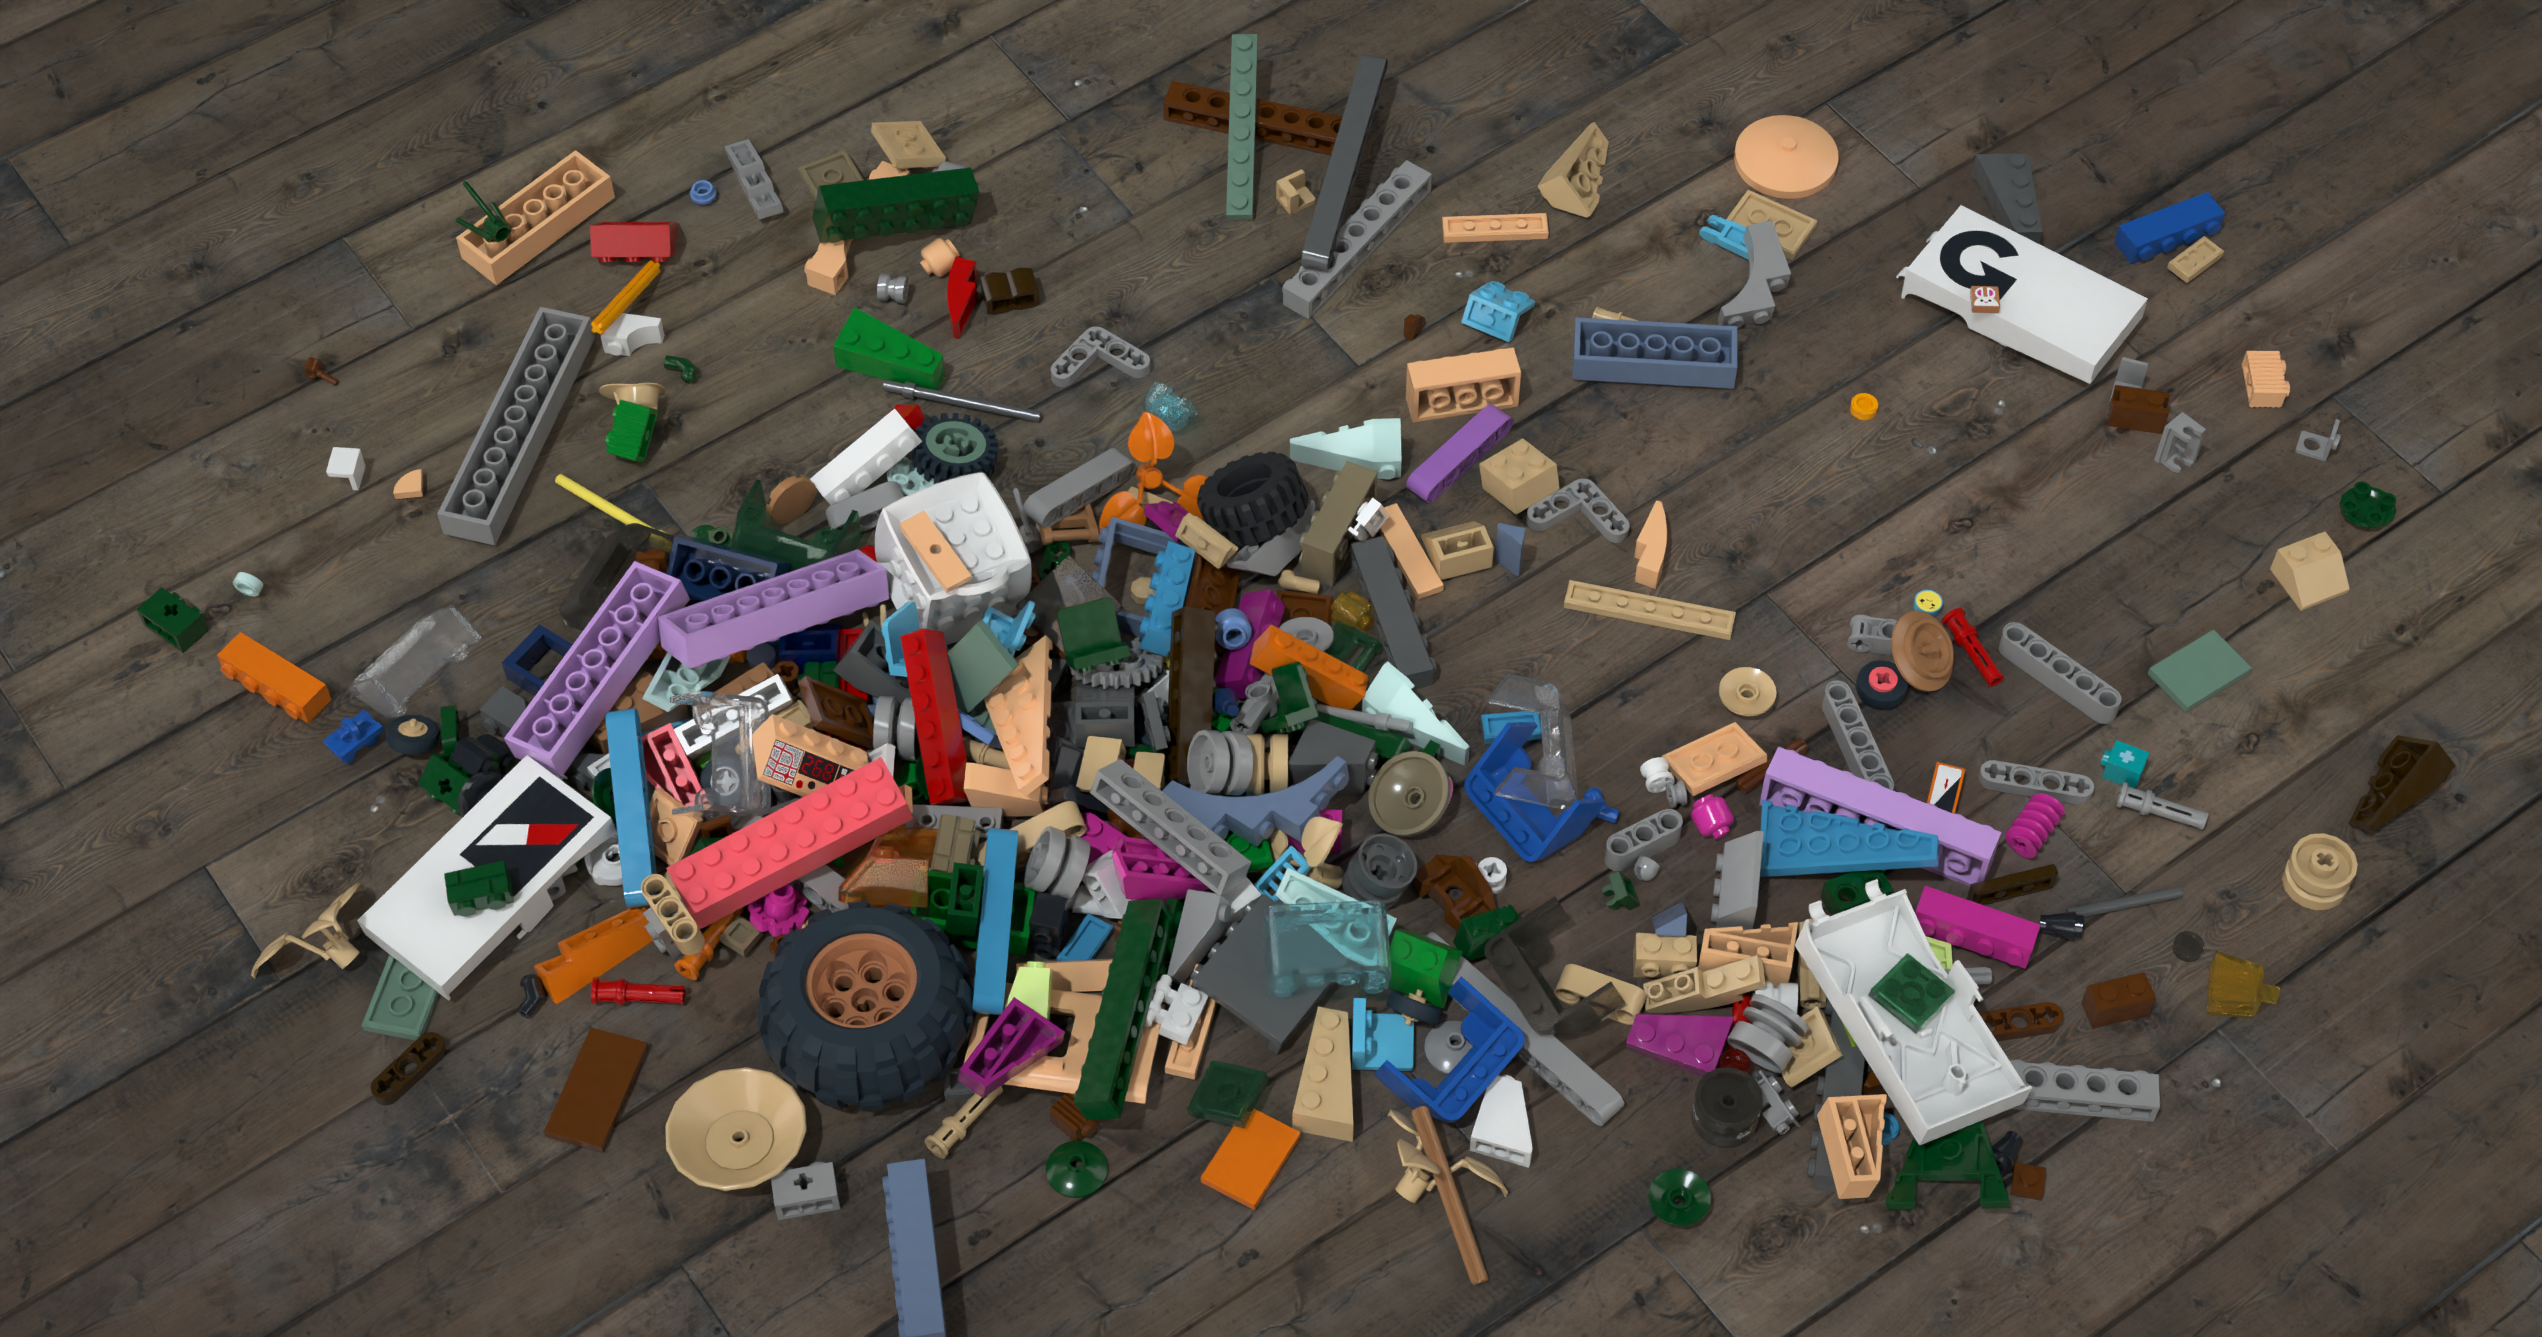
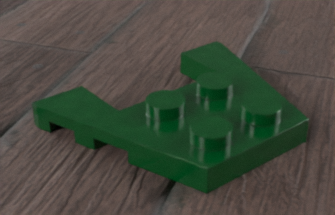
[1885,1122,2011,1210]

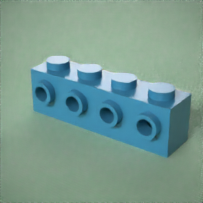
[1139,541,1195,657]

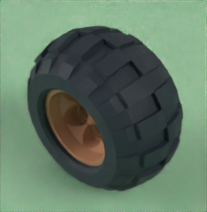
[757,901,973,1111]

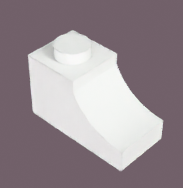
[601,313,665,356]

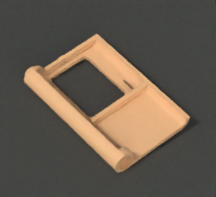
[964,983,1166,1104]

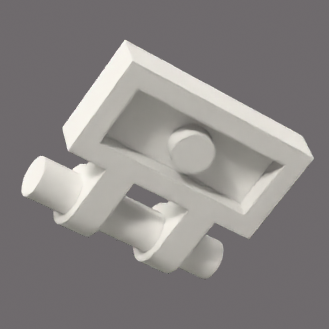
[1144,975,1209,1045]

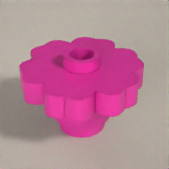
[748,883,809,937]

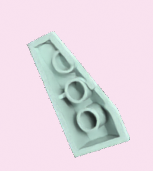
[1362,661,1470,765]

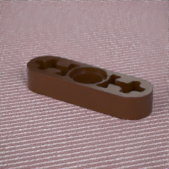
[1980,1002,2063,1042]

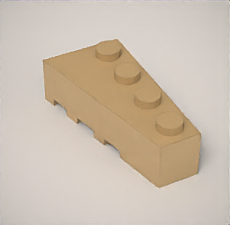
[1292,1007,1353,1142]

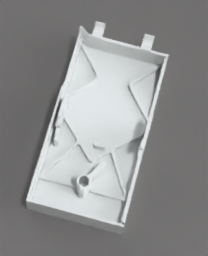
[1795,879,2032,1145]

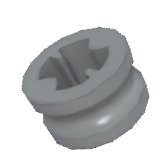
[1666,780,1687,808]

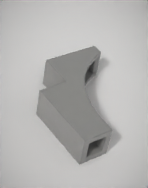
[1717,220,1791,328]

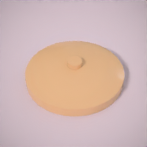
[1734,115,1839,199]

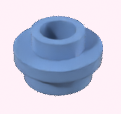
[690,180,716,205]

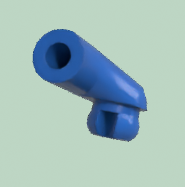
[1584,787,1620,824]

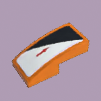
[1927,762,1965,814]

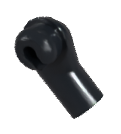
[517,974,545,1019]

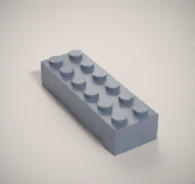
[1572,317,1737,389]
[882,1159,947,1337]

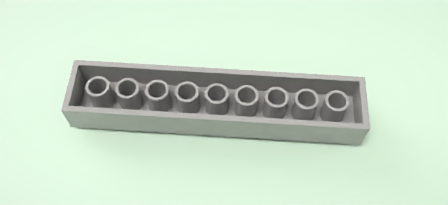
[437,307,595,545]

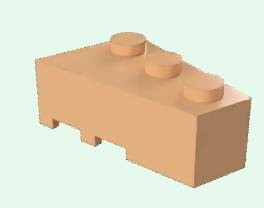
[1817,1094,1887,1199]

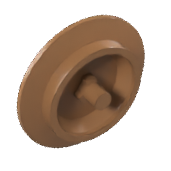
[1891,611,1954,692]

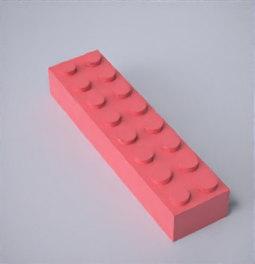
[666,757,913,929]

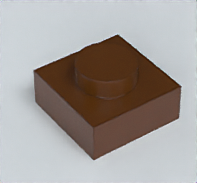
[2010,1162,2046,1201]

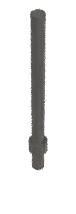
[882,380,1041,423]

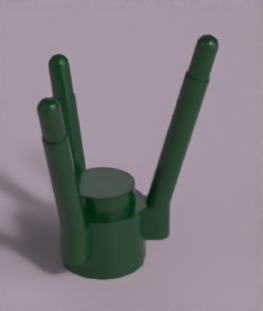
[455,181,511,242]

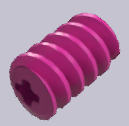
[2005,793,2065,859]

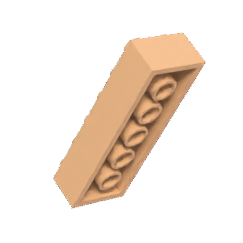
[456,150,615,285]

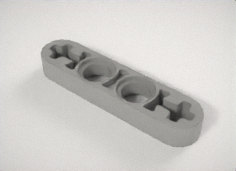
[1978,760,2094,804]

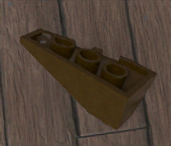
[2349,735,2456,831]

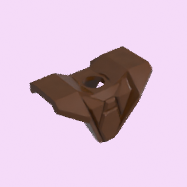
[1411,854,1496,931]

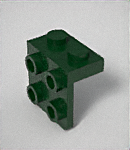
[1056,597,1130,673]
[1260,661,1318,734]

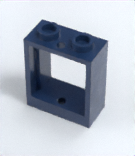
[502,624,573,696]

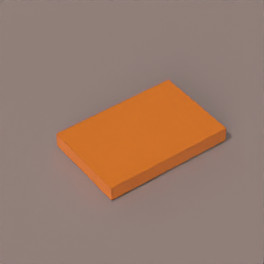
[1200,1105,1301,1210]

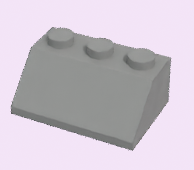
[1710,831,1764,930]

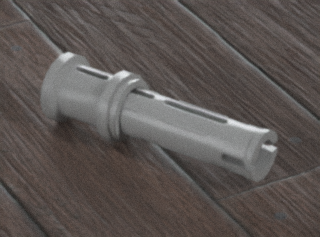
[2116,782,2208,830]

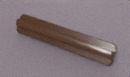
[1735,738,1808,794]

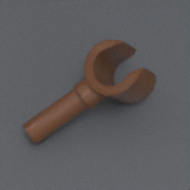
[304,357,339,386]

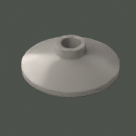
[1279,617,1333,651]
[1424,1021,1473,1075]

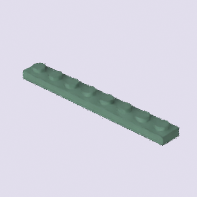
[1226,34,1258,220]

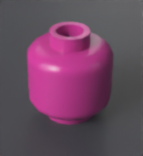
[1691,794,1734,840]

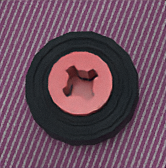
[1856,660,1908,709]

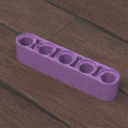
[1406,404,1514,503]

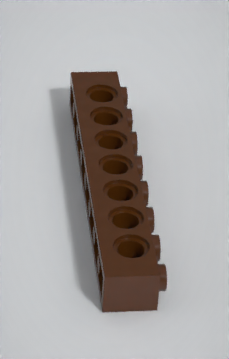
[1163,81,1369,162]

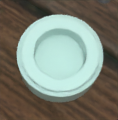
[233,572,264,597]

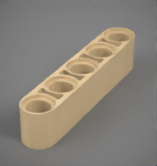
[970,801,1087,876]

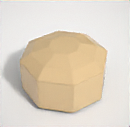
[1131,577,1153,605]

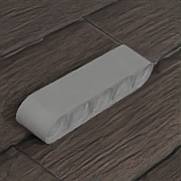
[1023,448,1136,528]
[1998,622,2121,724]
[1822,680,1894,790]
[740,815,865,913]

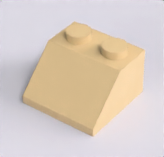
[2270,532,2350,611]

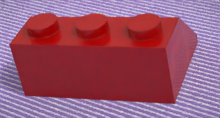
[590,222,678,262]

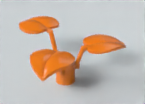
[1099,411,1208,532]

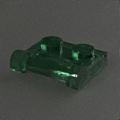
[1323,620,1382,672]

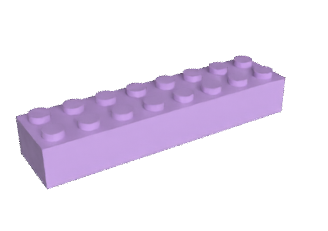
[658,549,889,668]
[504,561,690,777]
[1759,747,2002,887]

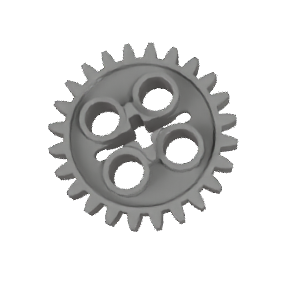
[1070,635,1163,689]

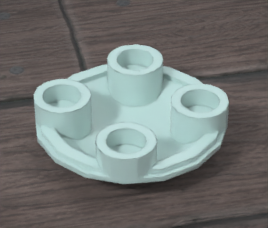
[887,457,934,495]

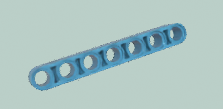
[606,708,659,909]
[972,828,1018,1015]

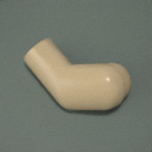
[1278,570,1320,594]

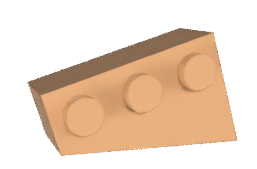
[1698,922,1798,988]

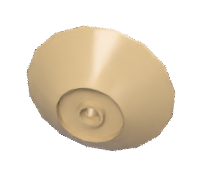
[665,1067,807,1191]

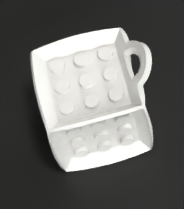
[875,472,1032,645]

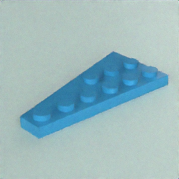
[1760,800,1939,877]

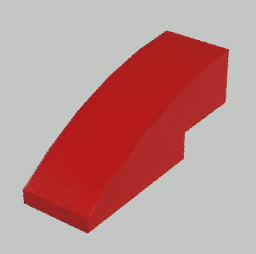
[947,257,978,339]

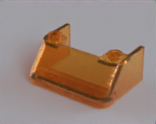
[838,824,938,907]

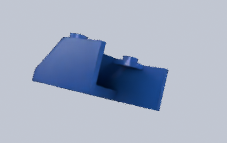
[1464,722,1606,862]
[1374,976,1524,1123]

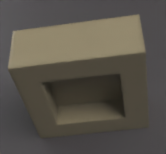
[720,915,763,957]

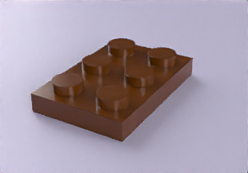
[798,676,874,750]

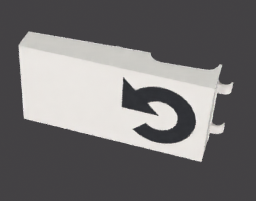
[1896,205,2148,384]

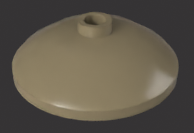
[1368,751,1450,837]

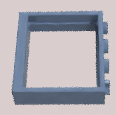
[1085,517,1190,638]

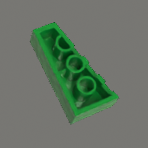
[833,307,945,390]

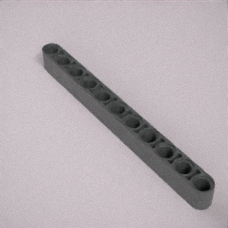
[1301,54,1388,271]

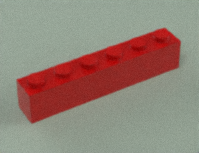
[900,628,969,806]

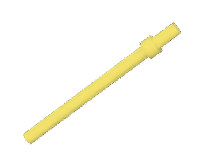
[555,474,673,551]

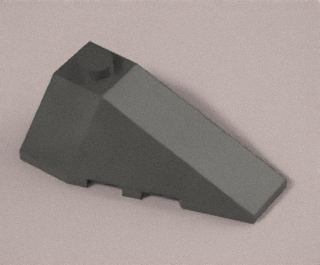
[833,620,911,707]

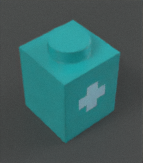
[2100,740,2149,789]

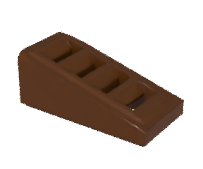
[700,814,733,838]

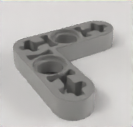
[1051,326,1150,387]
[1526,479,1630,543]

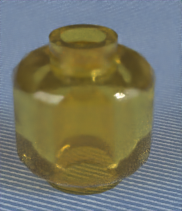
[1330,591,1373,632]

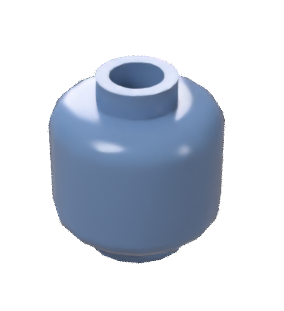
[1215,608,1252,650]

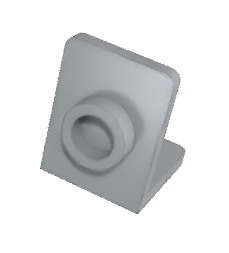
[2110,357,2149,401]
[2295,419,2341,462]

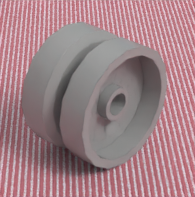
[873,696,921,762]
[1187,730,1253,796]
[1024,826,1090,900]

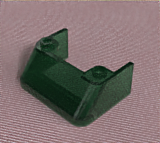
[731,479,862,573]

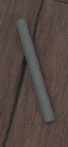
[2066,886,2183,917]

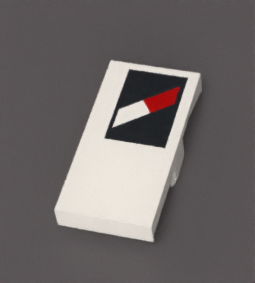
[357,755,617,1001]

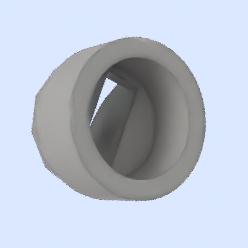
[1634,856,1660,881]

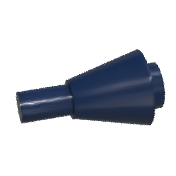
[1212,688,1239,716]

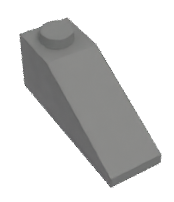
[1167,889,1231,984]

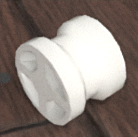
[1640,757,1675,793]
[1478,857,1507,894]

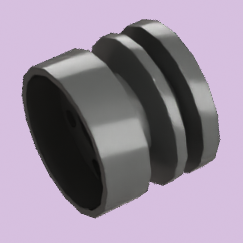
[1342,833,1417,911]

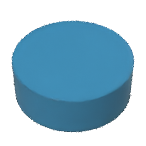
[1881,1112,1899,1145]

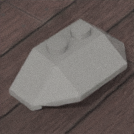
[1226,500,1315,576]

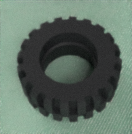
[1197,452,1309,548]

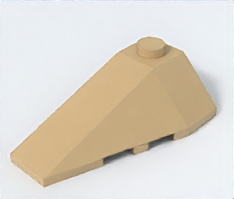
[1537,122,1609,218]

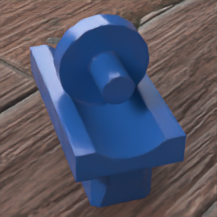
[323,710,384,763]

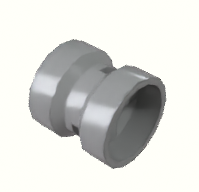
[877,274,909,303]

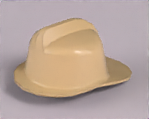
[599,383,665,409]

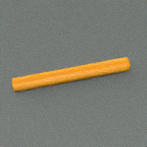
[591,260,661,335]

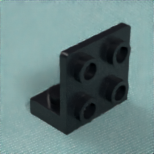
[1046,746,1110,818]

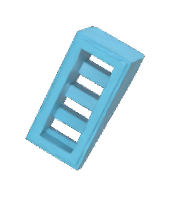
[1254,845,1312,906]

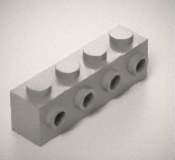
[882,805,1004,853]

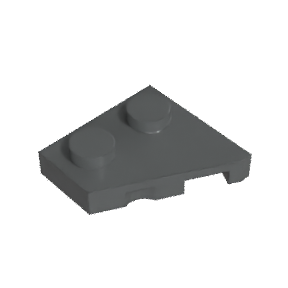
[1137,691,1171,753]

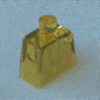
[2205,951,2280,1017]

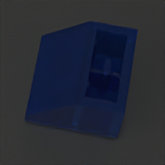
[779,623,842,674]

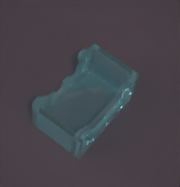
[1262,901,1392,998]

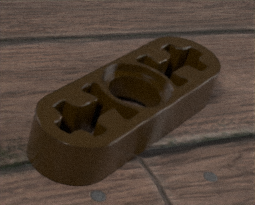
[371,1032,446,1105]

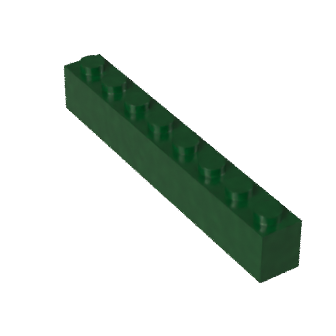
[1074,898,1173,1120]

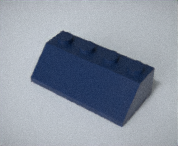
[666,536,790,602]

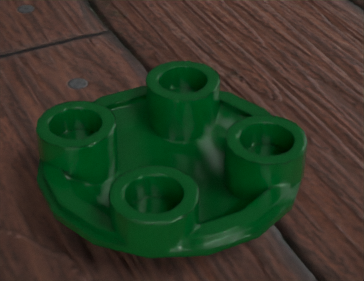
[2339,481,2397,529]

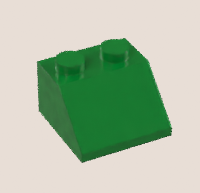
[1386,930,1463,1008]

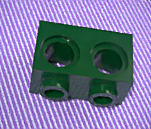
[1821,870,1894,916]

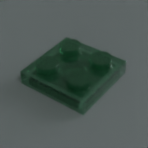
[1868,953,1955,1034]
[1187,1060,1269,1128]

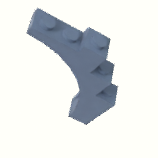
[1162,756,1350,847]

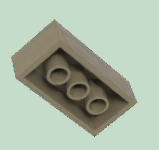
[1299,461,1378,587]

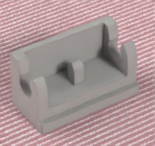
[2154,412,2206,473]

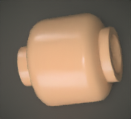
[920,238,960,277]

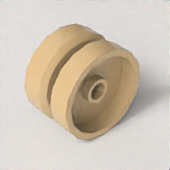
[1247,734,1288,796]
[2282,833,2358,910]

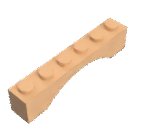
[804,161,910,296]

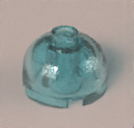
[1143,382,1198,432]

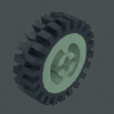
[911,413,998,484]

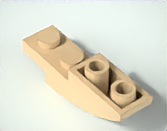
[1643,955,1766,1013]

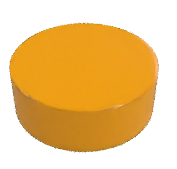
[1850,393,1878,420]

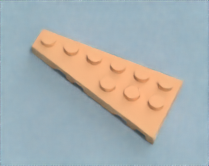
[984,635,1052,796]

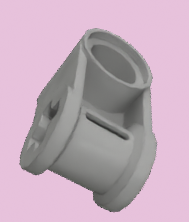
[1847,615,1897,656]

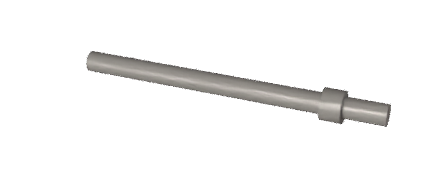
[1276,698,1413,733]

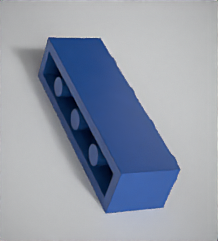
[2114,192,2225,264]

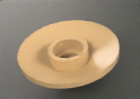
[1719,667,1777,716]

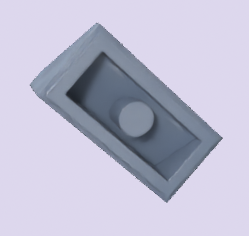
[1495,523,1526,576]
[1652,902,1687,936]

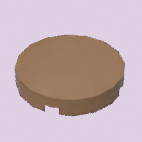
[766,475,817,524]

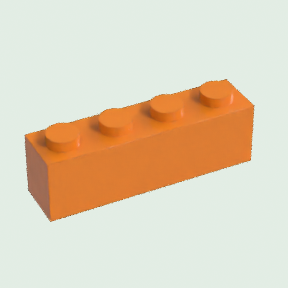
[1249,624,1368,710]
[217,632,332,724]

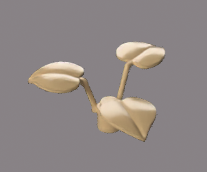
[1260,817,1343,927]
[251,882,364,979]
[1387,1109,1508,1203]

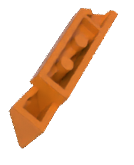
[534,906,653,1004]

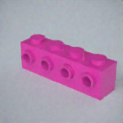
[1915,886,2040,969]

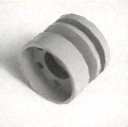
[1726,994,1809,1074]

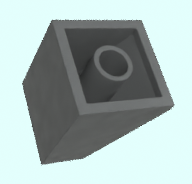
[1288,719,1378,796]

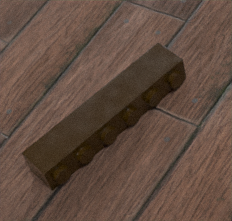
[1165,607,1218,785]

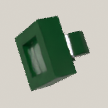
[1601,871,1640,910]

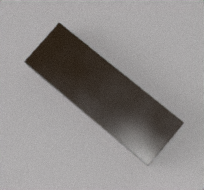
[1966,864,2058,905]

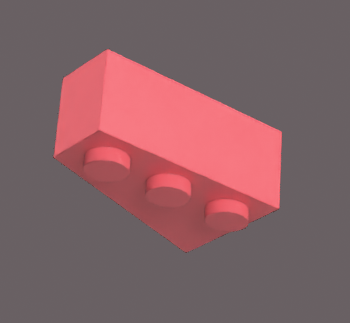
[642,723,713,814]

